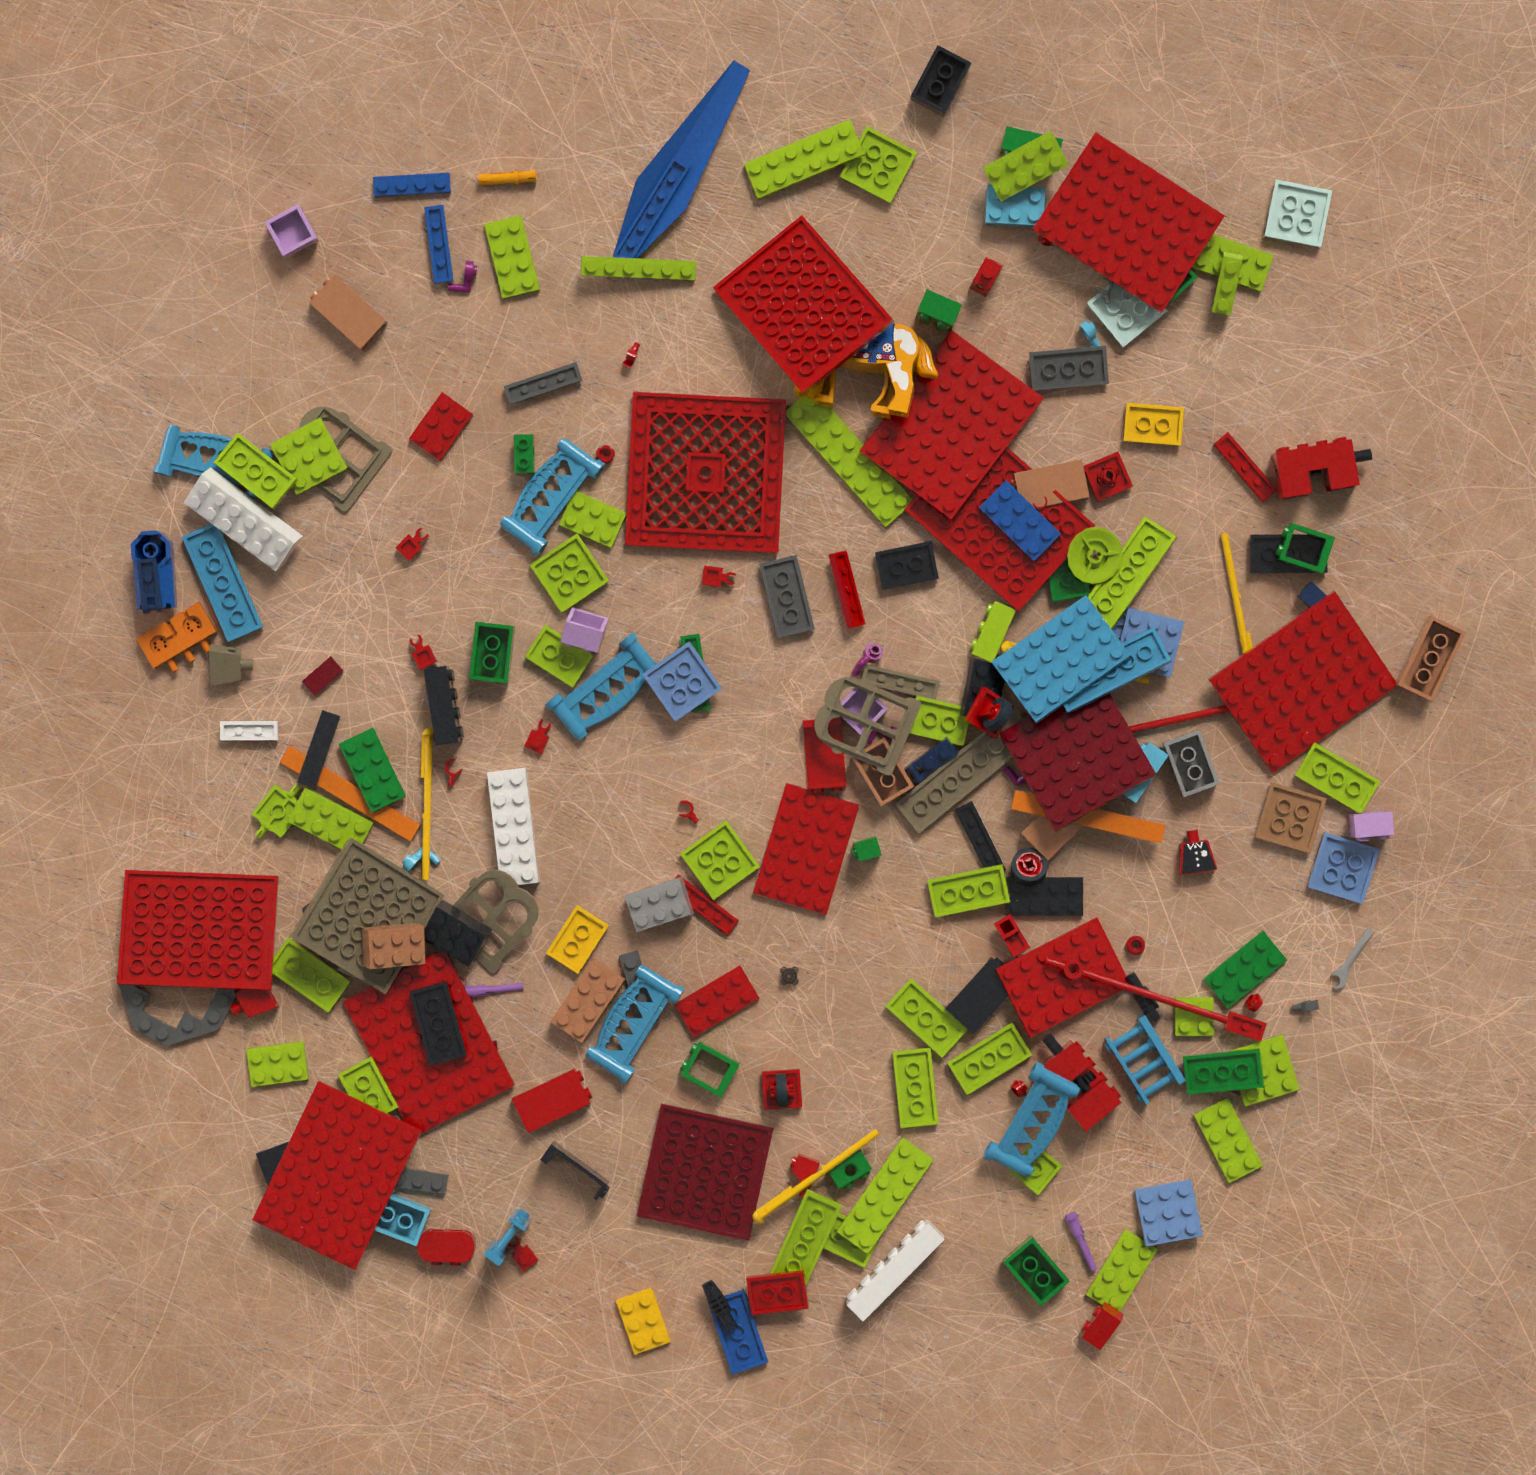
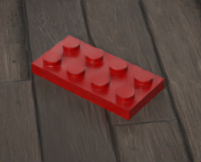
[675,965,760,1037]

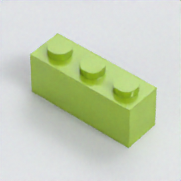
[1212,252,1243,316]
[969,601,1016,663]

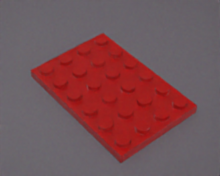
[753,783,859,915]
[995,917,1128,1038]

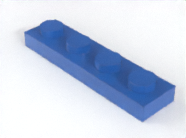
[373,172,451,197]
[424,205,454,284]

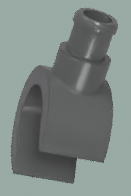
[1096,276,1113,304]
[1292,1000,1319,1012]

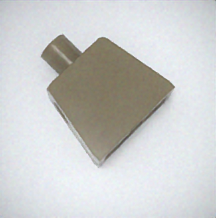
[209,645,253,685]

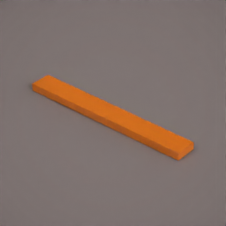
[280,746,421,842]
[1011,790,1166,843]

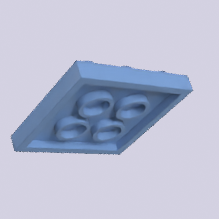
[1120,608,1184,677]
[642,642,722,721]
[1307,832,1380,904]
[1134,1179,1203,1247]

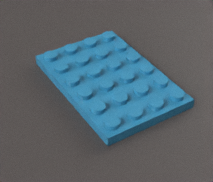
[992,595,1131,724]

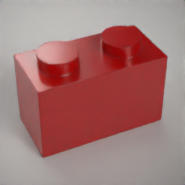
[1081,1301,1123,1350]

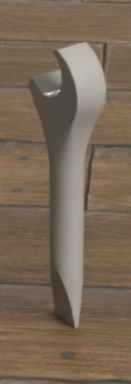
[1331,927,1374,989]

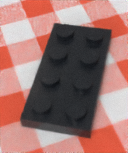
[1250,534,1328,573]
[1006,877,1083,916]
[409,981,468,1065]

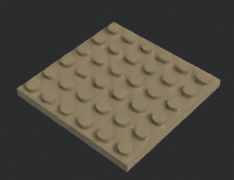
[290,837,445,994]

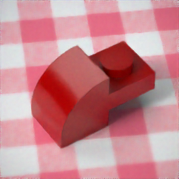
[994,914,1030,958]

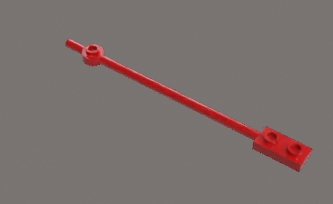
[1129,705,1230,733]
[1045,957,1267,1042]

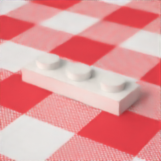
[220,721,278,740]

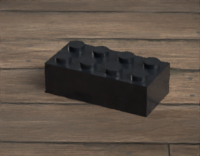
[424,665,464,745]

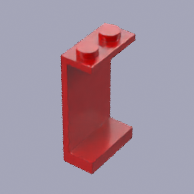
[803,717,847,793]
[512,1068,593,1133]

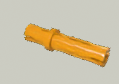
[478,169,537,186]

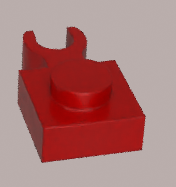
[395,528,429,561]
[702,565,736,587]
[409,634,437,670]
[524,719,551,754]
[507,1236,539,1271]

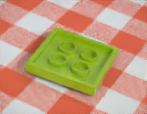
[840,125,917,204]
[270,417,348,495]
[530,533,609,613]
[680,820,760,900]
[1229,1034,1300,1107]

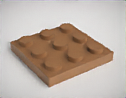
[1255,782,1327,854]

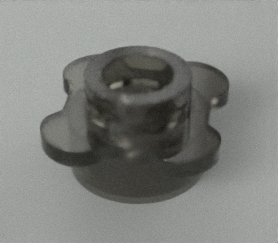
[780,966,799,986]

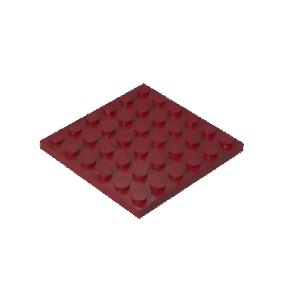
[1000,693,1157,832]
[637,1103,774,1241]

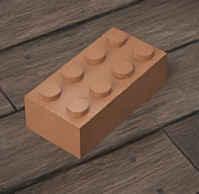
[1396,615,1466,702]
[550,957,626,1043]

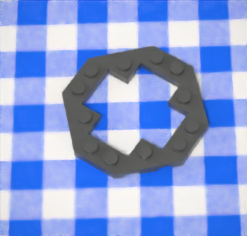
[119,985,236,1046]

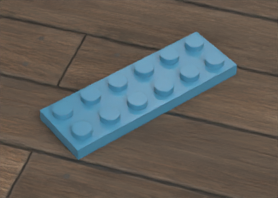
[182,524,264,642]
[1064,627,1172,714]

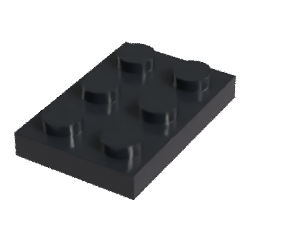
[875,541,939,590]
[960,659,1005,717]

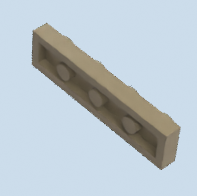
[862,664,940,700]

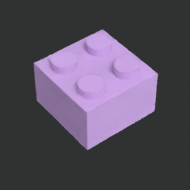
[265,204,319,259]
[561,608,609,653]
[841,688,888,735]
[1349,811,1394,841]

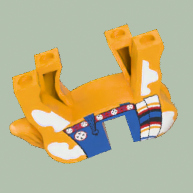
[794,323,938,419]

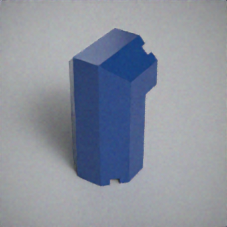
[131,530,177,610]

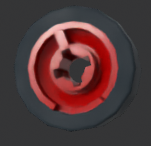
[1011,848,1048,887]

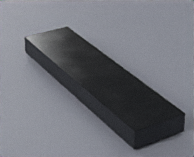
[297,710,340,789]
[955,801,1006,871]

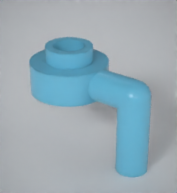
[1079,321,1101,347]
[402,847,441,873]

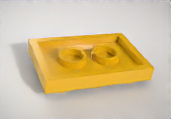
[1123,403,1184,446]
[546,905,609,974]
[616,1287,671,1355]

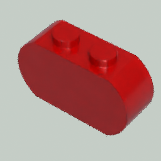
[417,1229,476,1266]

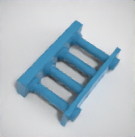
[1104,1014,1186,1105]
[484,1209,531,1266]

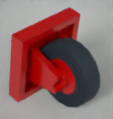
[964,687,1014,739]
[762,1069,802,1110]

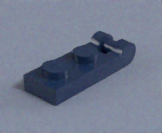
[136,558,163,614]
[904,737,959,784]

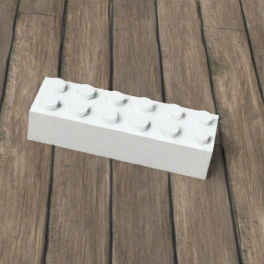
[184,467,303,571]
[487,768,540,887]
[846,1219,945,1321]

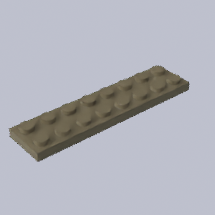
[895,708,1023,833]

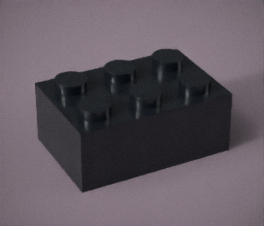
[910,45,971,117]
[424,900,492,967]

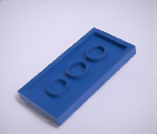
[979,481,1061,562]
[708,1289,769,1374]

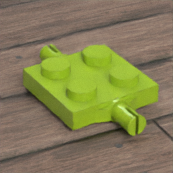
[251,783,302,839]

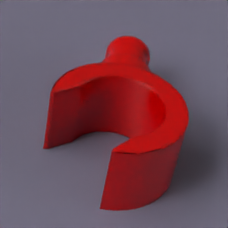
[622,342,640,369]
[445,759,463,786]
[679,800,699,824]

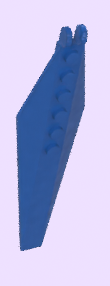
[613,60,750,278]

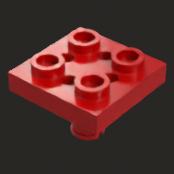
[1083,451,1133,502]

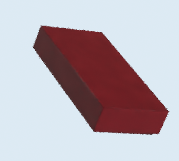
[302,656,344,696]

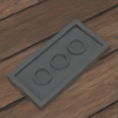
[1029,345,1109,391]
[759,555,815,638]

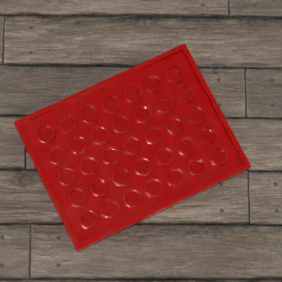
[1032,132,1225,314]
[713,215,894,395]
[859,330,1044,520]
[904,447,1096,612]
[1208,591,1397,773]
[117,870,279,991]
[343,951,516,1133]
[252,1080,422,1270]

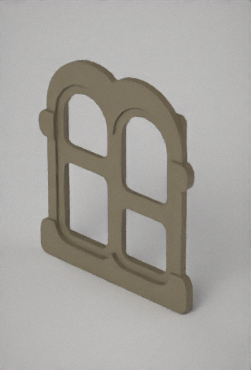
[299,407,393,512]
[814,677,921,776]
[453,870,539,973]

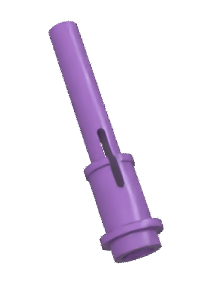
[465,983,524,998]
[1065,1211,1097,1272]

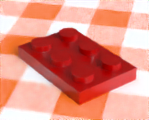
[409,392,474,461]
[746,1270,809,1315]

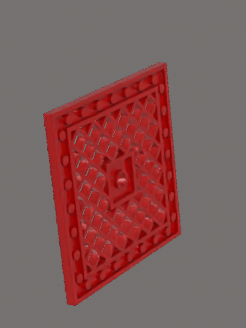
[625,392,786,553]

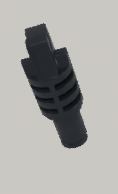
[1125,972,1161,1022]
[701,1280,738,1332]

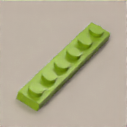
[580,256,696,280]

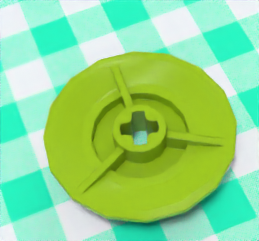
[1067,527,1123,584]

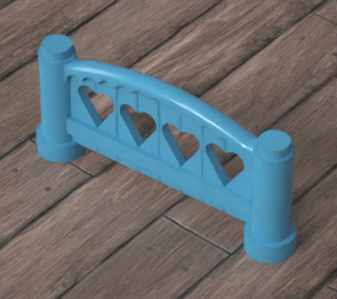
[153,425,274,500]
[500,438,606,557]
[545,632,656,740]
[585,965,685,1085]
[982,1062,1080,1177]

